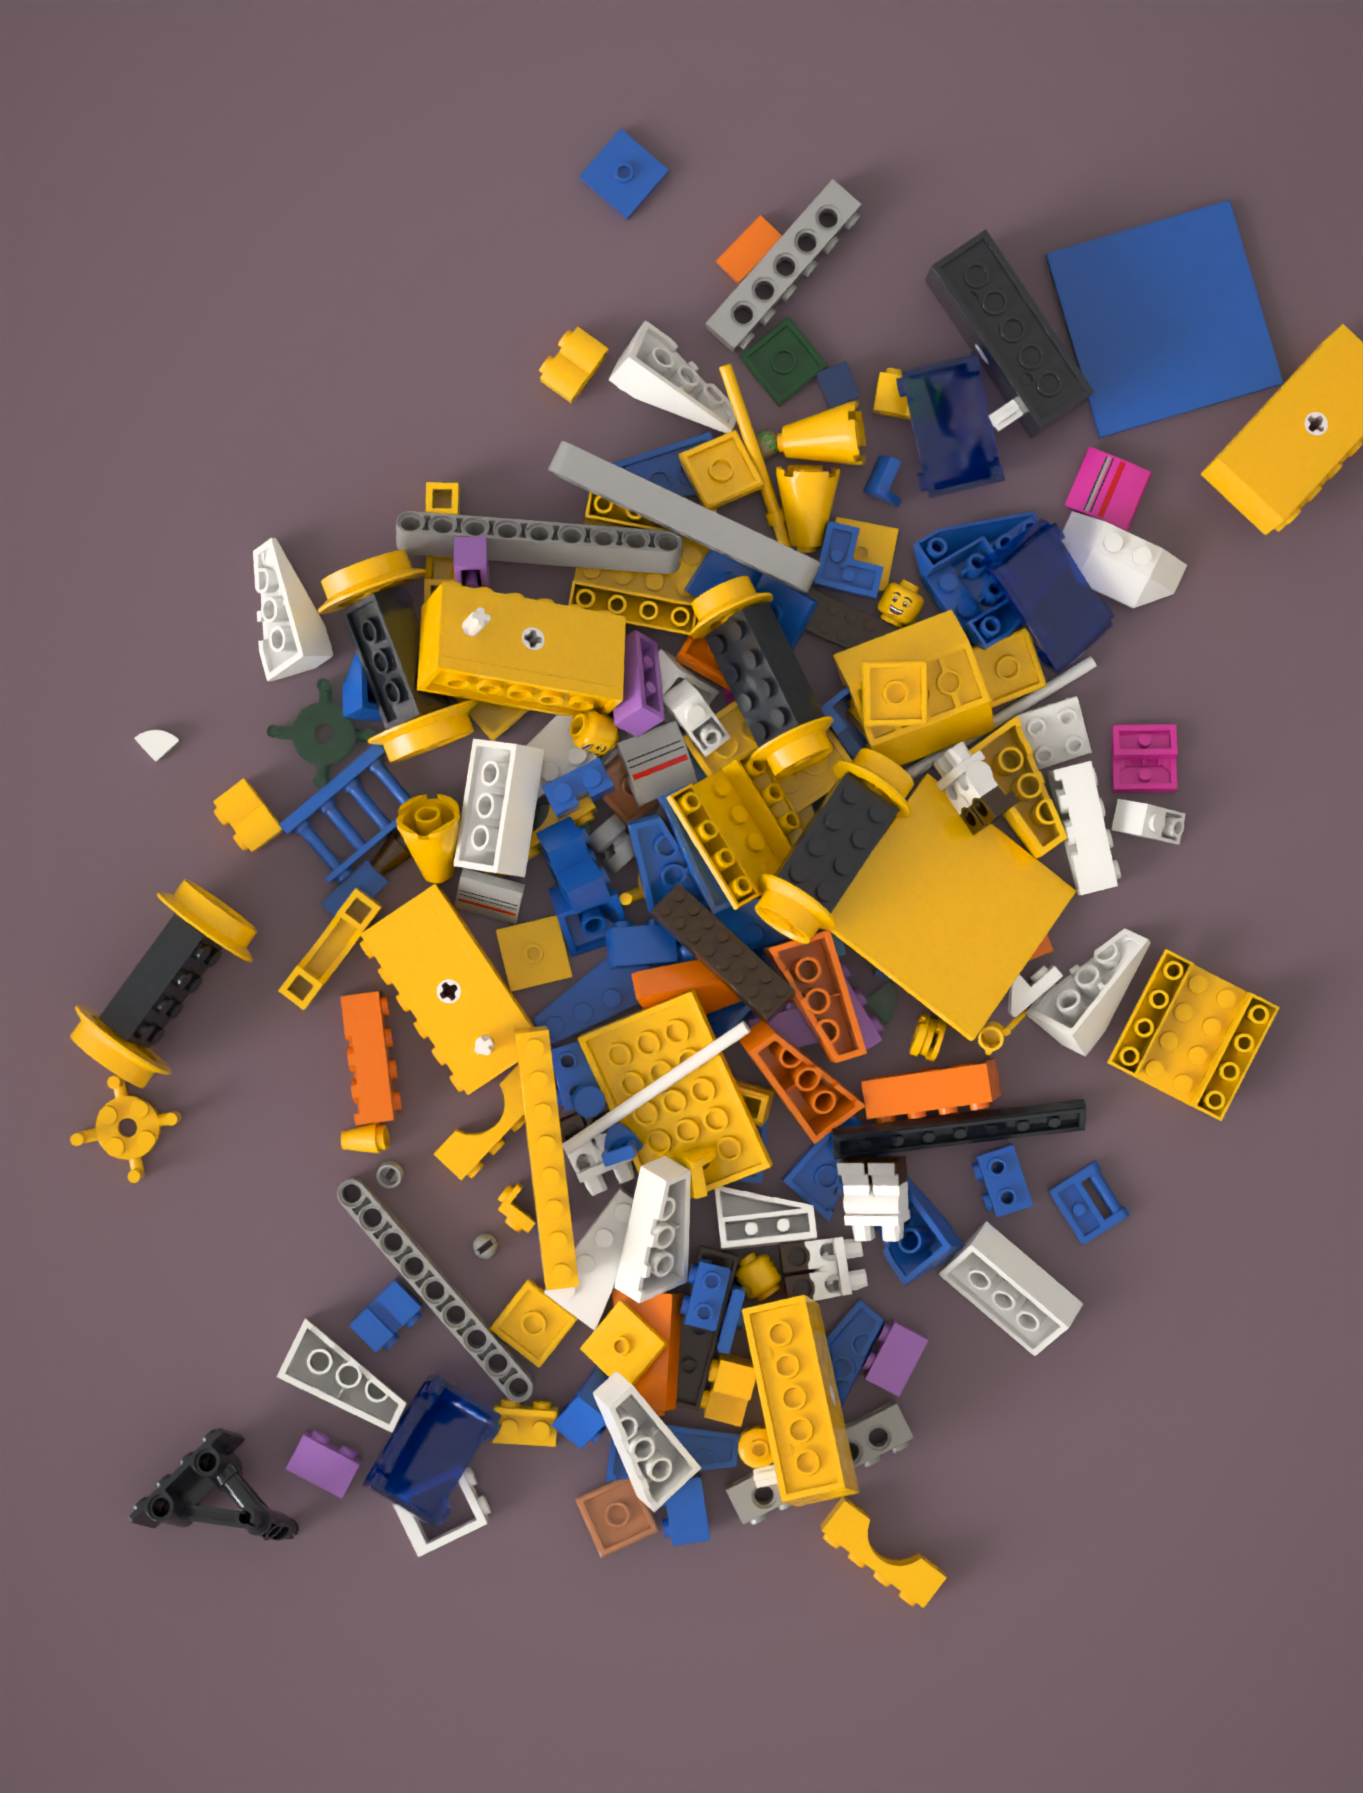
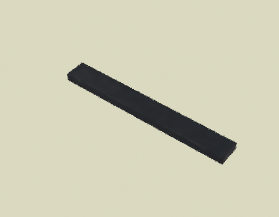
[832,1099,1086,1160]

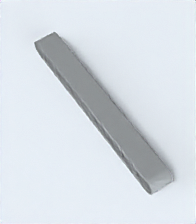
[548,441,821,593]
[396,511,683,574]
[337,1177,534,1402]

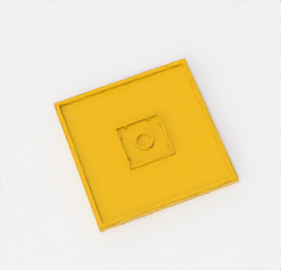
[830,773,1076,1041]

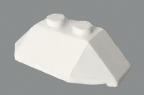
[1058,511,1187,609]

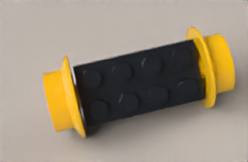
[691,576,834,778]
[755,748,914,944]

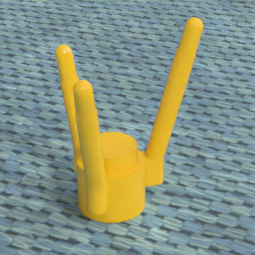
[978,1008,1028,1055]

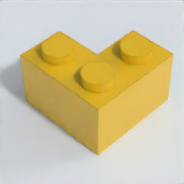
[700,1352,756,1427]

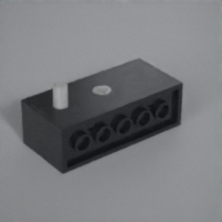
[925,229,1094,439]

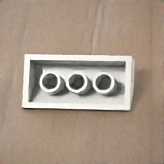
[454,739,545,877]
[939,1221,1083,1356]

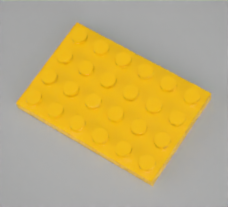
[577,989,773,1198]

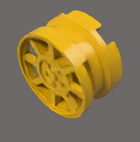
[909,1012,947,1062]

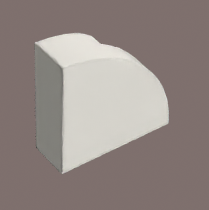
[134,730,180,762]

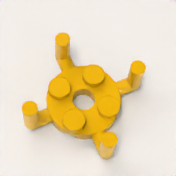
[70,1075,182,1183]

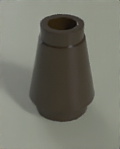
[370,830,412,877]

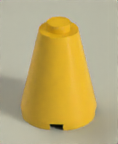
[777,401,866,465]
[776,465,840,553]
[396,794,460,884]

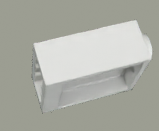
[391,1461,491,1557]

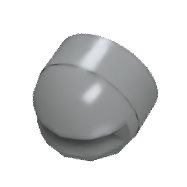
[376,1160,404,1188]
[473,1233,498,1259]

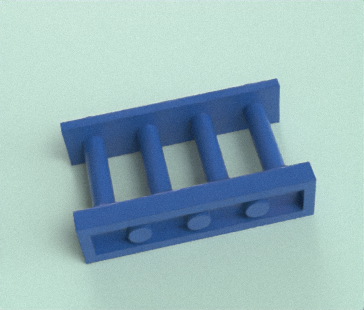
[279,744,412,884]

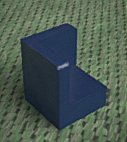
[815,361,860,409]

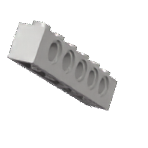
[705,179,862,353]
[725,1399,914,1525]

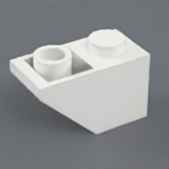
[663,678,731,757]
[1111,799,1186,845]

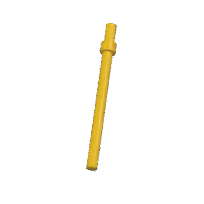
[719,363,792,547]

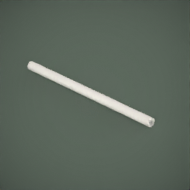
[905,656,1097,779]
[562,1021,751,1154]

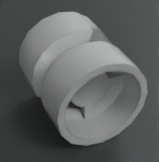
[588,814,635,874]

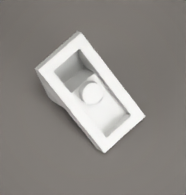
[1008,965,1063,1018]

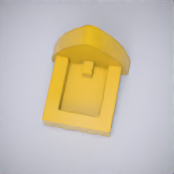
[677,1147,717,1199]

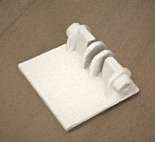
[1016,696,1092,770]

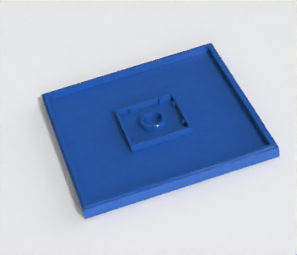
[1045,200,1283,439]

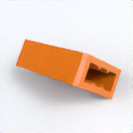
[631,960,742,1014]
[612,1289,683,1416]

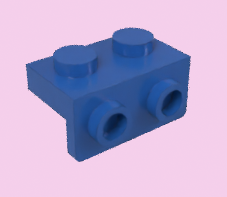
[679,1257,731,1331]

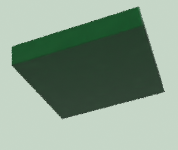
[739,316,828,407]

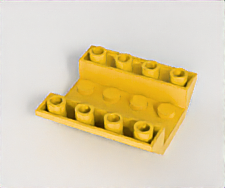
[568,492,717,636]
[832,609,995,766]
[667,748,805,910]
[1107,949,1280,1121]

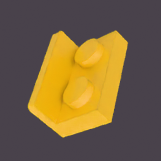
[492,1398,558,1447]

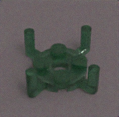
[267,678,378,788]

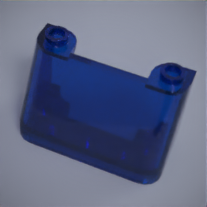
[896,351,1005,498]
[979,519,1114,674]
[362,1375,502,1528]

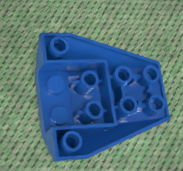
[913,511,1069,650]

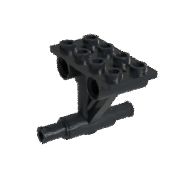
[128,1428,299,1541]

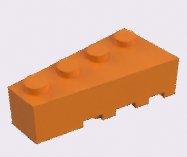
[763,930,867,1063]
[340,990,403,1126]
[738,1020,866,1144]
[861,1058,1002,1123]

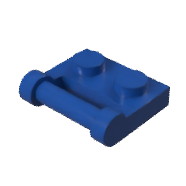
[1048,1160,1130,1245]

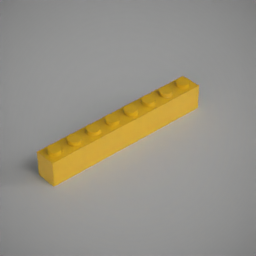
[514,1026,579,1291]

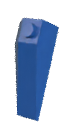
[870,1153,965,1286]

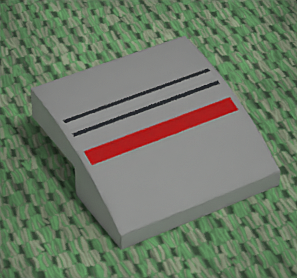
[616,720,698,807]
[455,868,525,925]

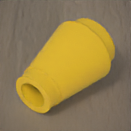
[341,1122,390,1154]

